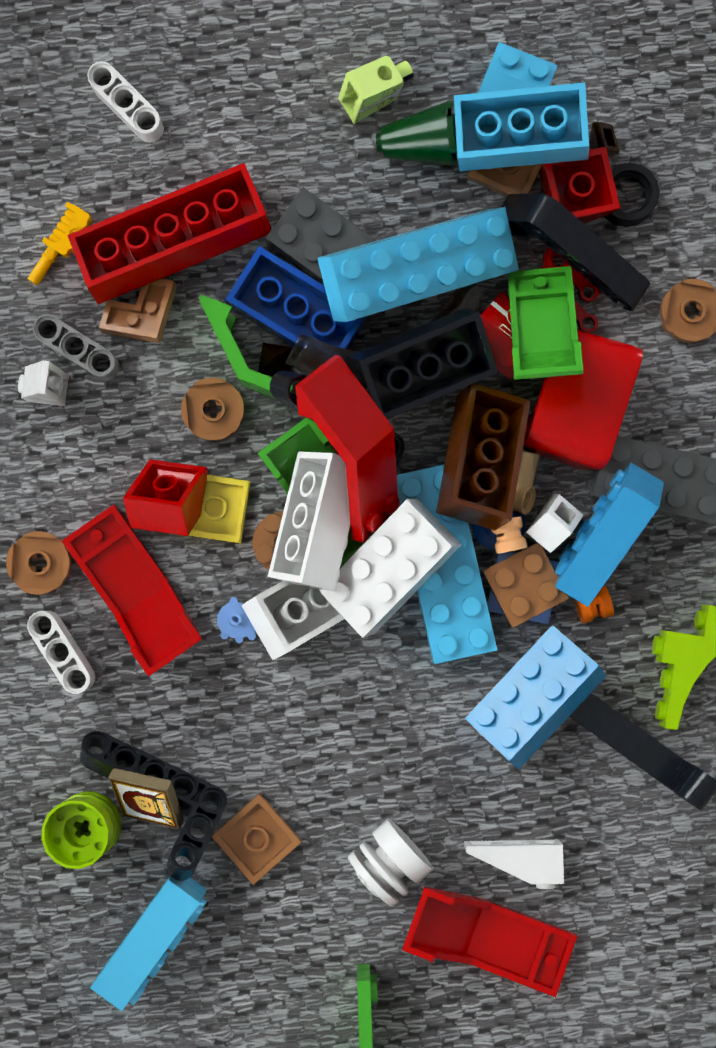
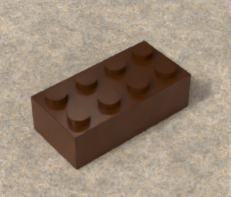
[436,383,530,530]

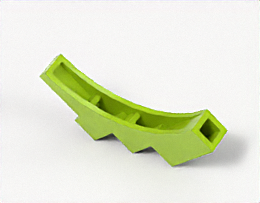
[652,605,716,730]

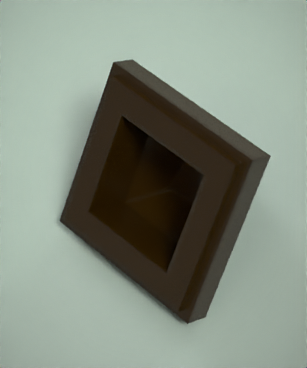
[589,122,620,155]
[258,342,294,376]

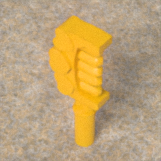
[27,202,92,286]

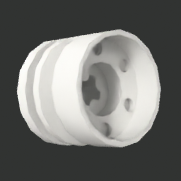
[348,818,433,907]

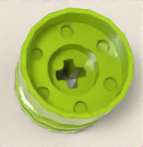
[41,791,122,869]

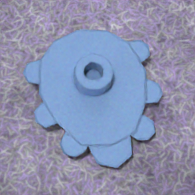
[217,597,256,643]

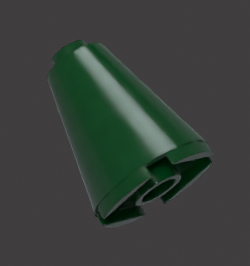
[376,100,458,166]

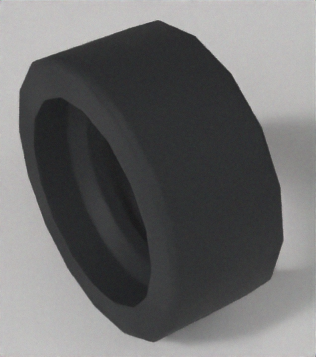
[604,162,660,227]

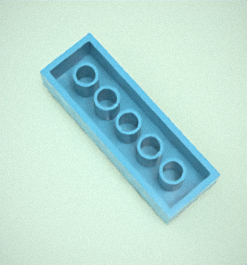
[317,207,519,322]
[397,464,497,664]

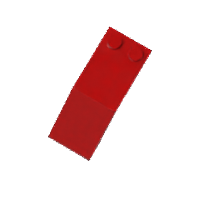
[295,355,400,543]
[62,504,202,677]
[402,886,577,998]

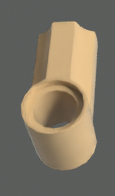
[513,449,539,515]

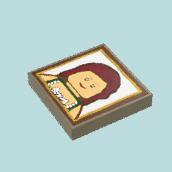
[108,768,184,829]

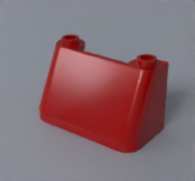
[523,330,643,470]

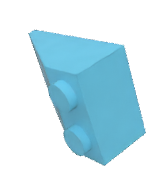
[478,42,558,93]

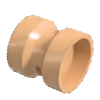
[491,516,528,554]

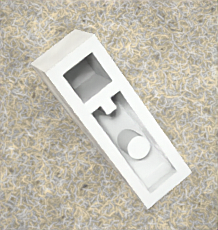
[18,360,69,406]
[464,839,564,889]

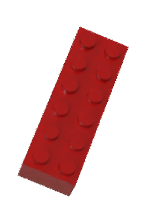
[67,163,272,304]

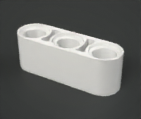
[87,61,164,143]
[27,611,95,694]

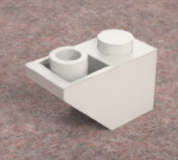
[526,494,583,553]

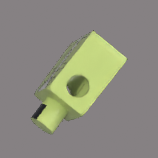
[338,56,414,124]

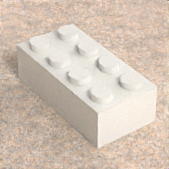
[268,452,350,591]
[319,499,462,638]

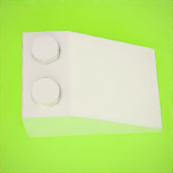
[241,581,344,660]

